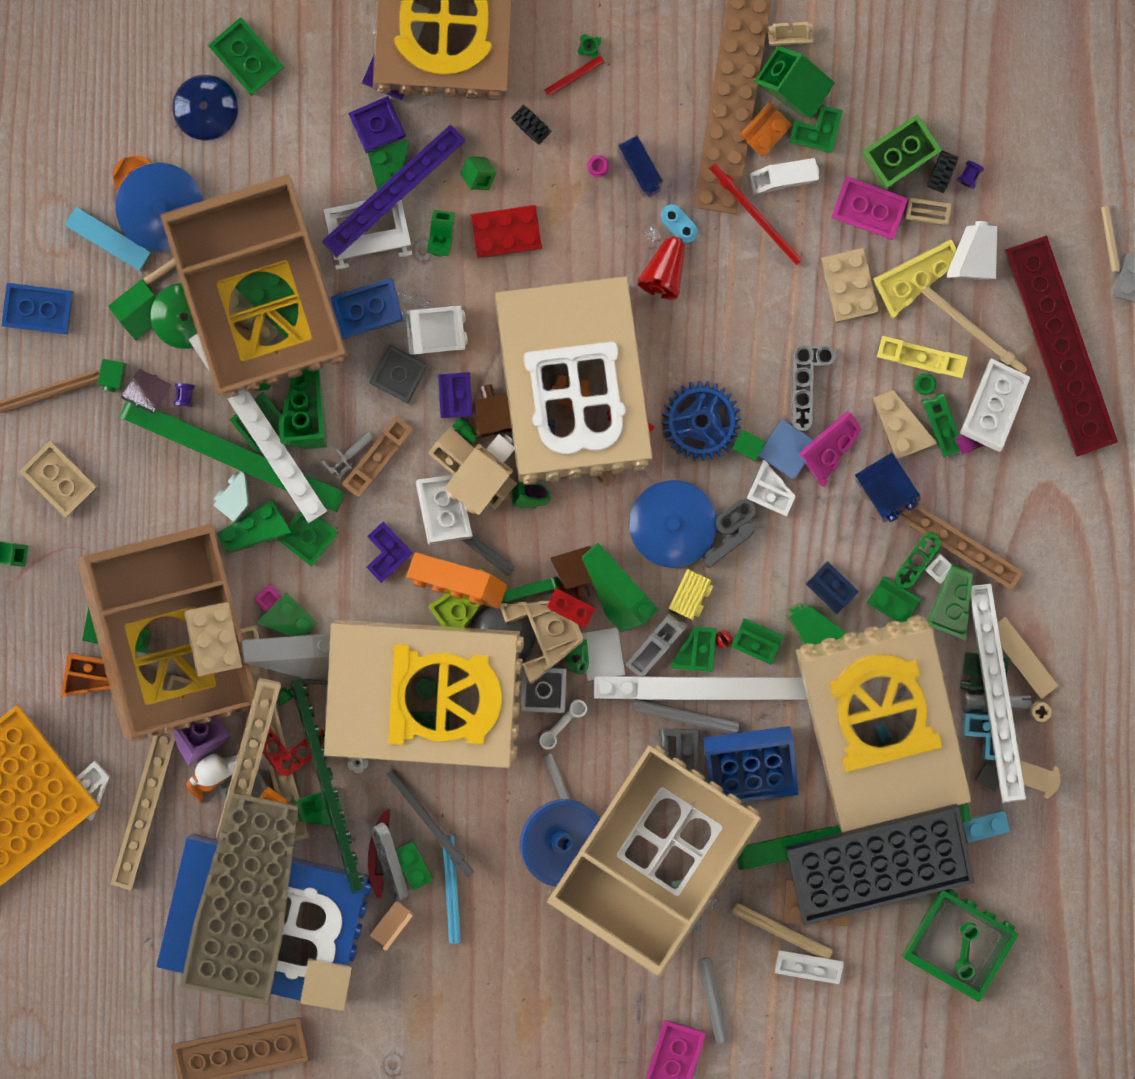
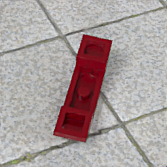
[368,808,391,898]

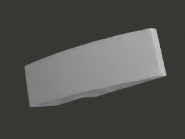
[625,611,687,676]

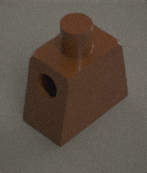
[473,384,512,439]
[550,546,592,600]

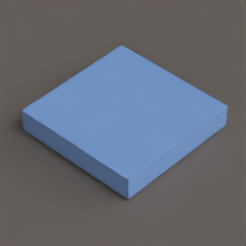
[758,419,813,480]

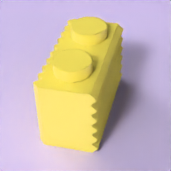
[669,569,713,620]

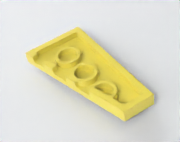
[873,239,957,319]

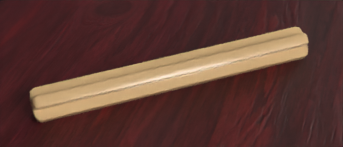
[732,903,832,959]

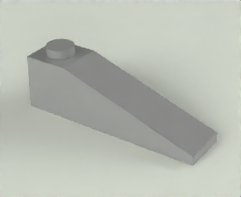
[241,634,331,679]

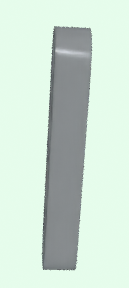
[371,823,409,902]

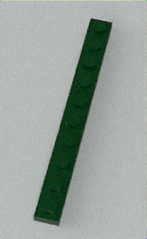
[290,679,365,895]

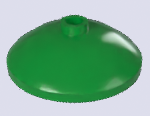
[151,283,198,349]

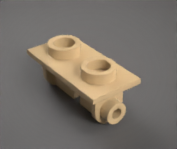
[768,21,813,46]

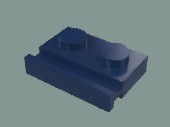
[805,561,859,614]

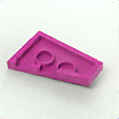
[799,411,862,487]

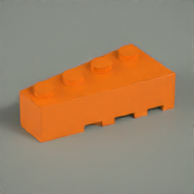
[406,552,507,610]

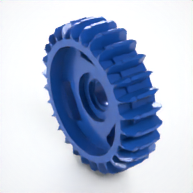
[661,381,742,461]

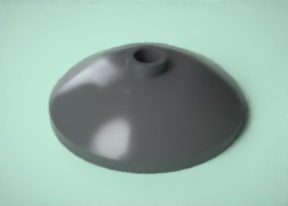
[471,602,535,660]

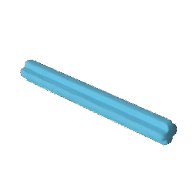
[443,835,461,944]

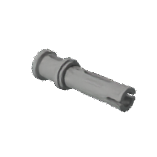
[963,693,1031,713]

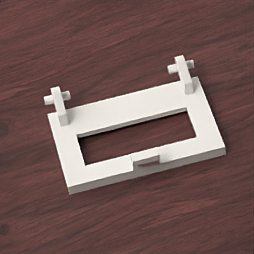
[323,200,412,270]

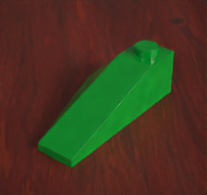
[279,369,327,450]

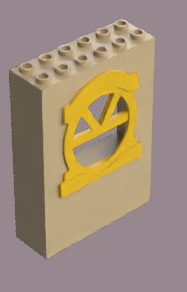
[796,616,971,832]
[324,619,524,768]

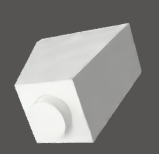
[749,158,819,195]
[947,221,997,280]

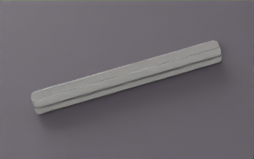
[633,699,740,734]

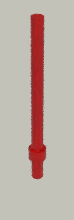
[709,163,803,265]

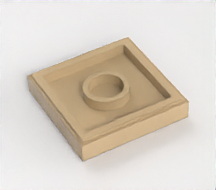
[300,959,352,1011]

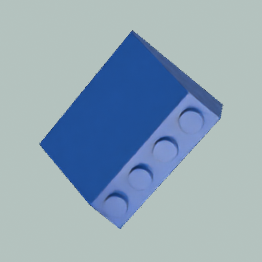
[703,726,799,803]

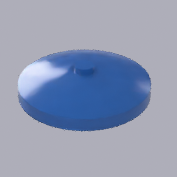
[115,162,203,251]
[629,480,717,568]
[520,799,600,887]

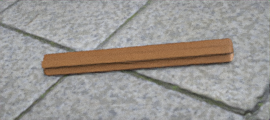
[0,370,99,413]

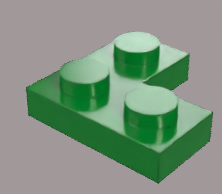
[789,105,843,154]

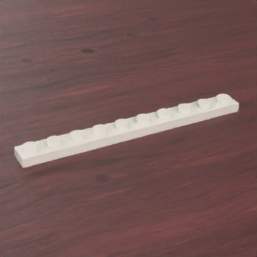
[188,334,327,523]
[970,584,1026,803]

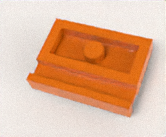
[740,103,792,157]

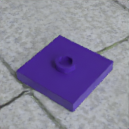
[348,96,406,154]

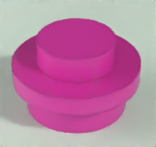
[587,155,609,177]

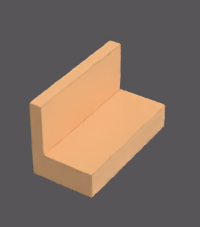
[370,901,414,951]

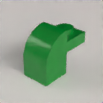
[427,210,455,257]
[0,541,28,567]

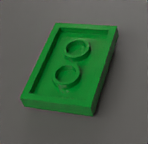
[208,17,284,96]

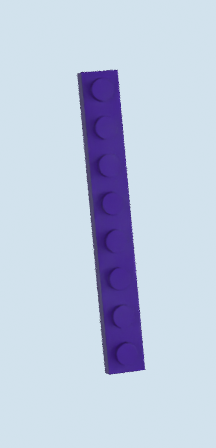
[322,124,465,258]

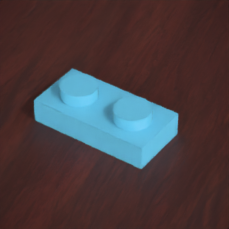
[962,810,1010,843]

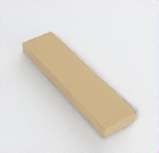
[997,616,1058,699]

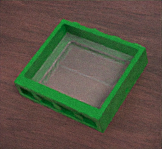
[901,889,1019,1002]

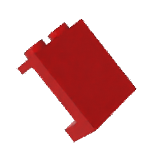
[547,588,596,628]

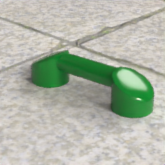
[955,922,980,980]

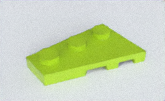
[428,568,484,628]

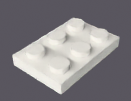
[416,475,472,545]

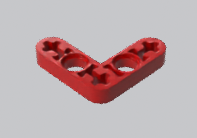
[263,727,325,776]

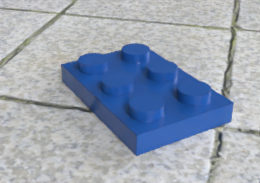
[330,278,404,340]
[1,283,73,335]

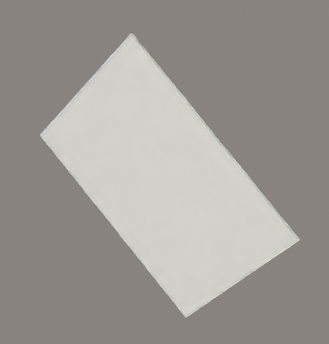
[581,628,625,681]

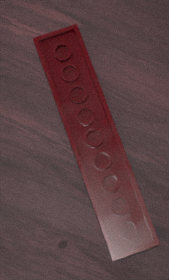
[1004,235,1118,457]

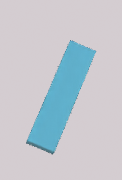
[65,207,151,271]

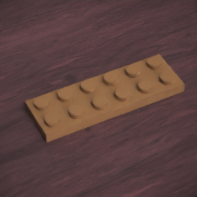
[171,1017,309,1079]

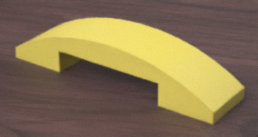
[877,336,968,379]

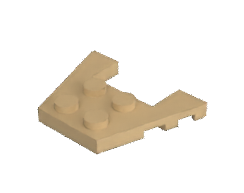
[500,600,584,684]

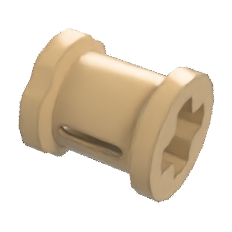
[1029,701,1052,722]

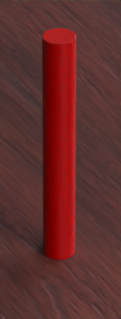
[544,56,605,97]

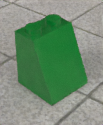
[754,46,835,119]
[786,603,847,645]

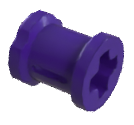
[957,160,984,189]
[173,383,195,407]

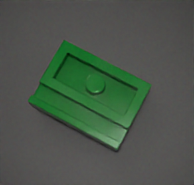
[866,576,921,623]
[731,618,784,665]

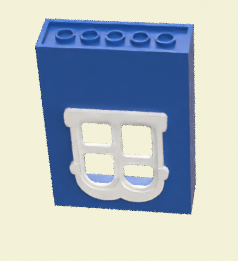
[156,834,372,1001]

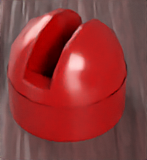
[715,631,733,648]

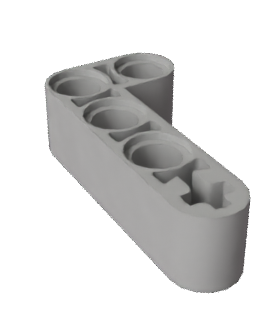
[791,345,836,432]

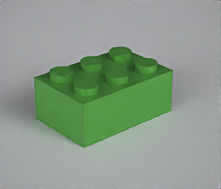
[860,114,942,190]

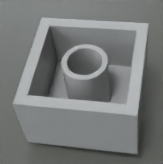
[521,667,567,713]

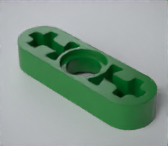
[895,532,941,588]
[501,577,560,603]

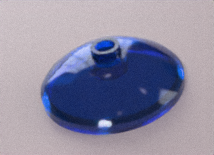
[172,75,238,141]

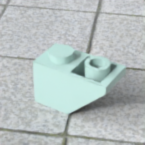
[214,471,250,522]

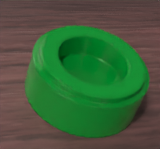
[914,373,936,395]
[415,677,437,700]

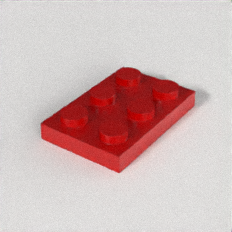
[471,205,542,258]

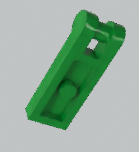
[922,393,960,457]

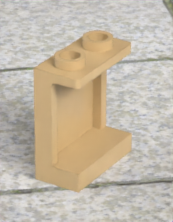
[444,444,514,515]

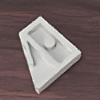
[746,460,795,517]

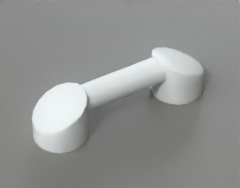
[539,699,587,749]

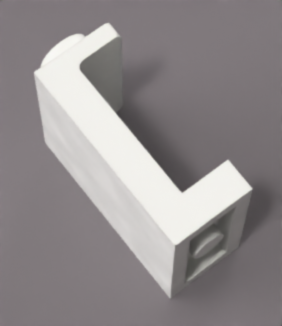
[405,306,468,354]

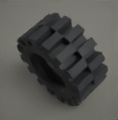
[511,105,551,145]
[927,150,959,193]

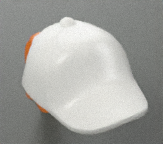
[186,753,238,803]

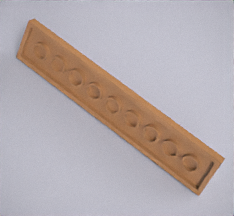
[693,0,771,214]

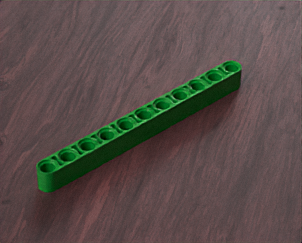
[119,397,346,512]
[737,803,972,870]

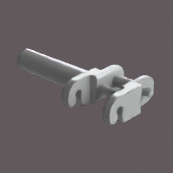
[321,432,373,480]

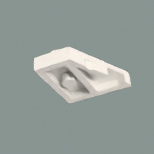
[77,760,110,821]

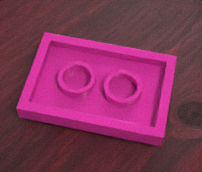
[831,176,908,240]
[645,1019,706,1079]

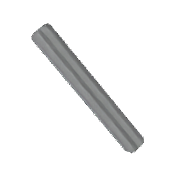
[699,957,728,1044]

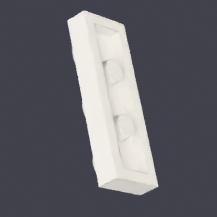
[775,950,843,984]

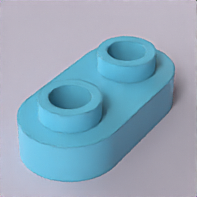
[661,205,697,243]

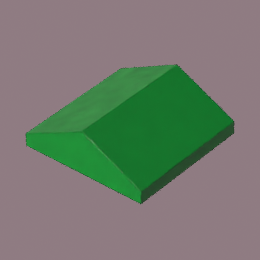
[108,279,156,340]

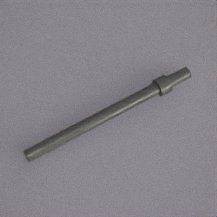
[387,769,474,877]

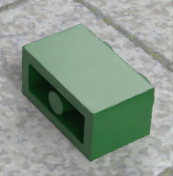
[395,839,434,891]

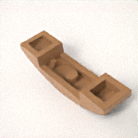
[342,416,413,498]

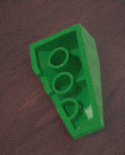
[582,542,659,632]

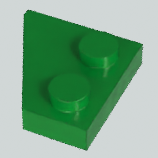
[256,592,317,636]
[670,626,716,672]
[293,787,347,828]

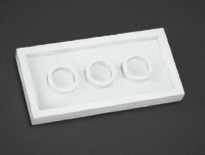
[960,358,1030,452]

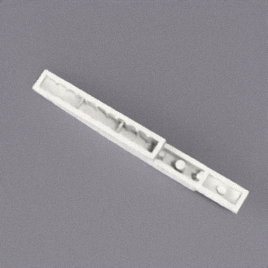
[594,676,807,700]

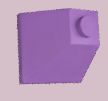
[171,715,230,766]

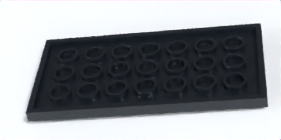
[785,803,974,925]

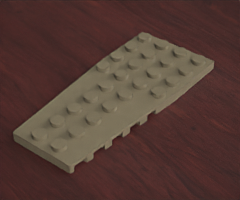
[181,793,299,1005]

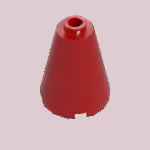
[637,236,685,300]

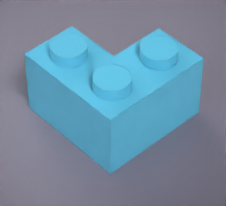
[961,712,996,760]

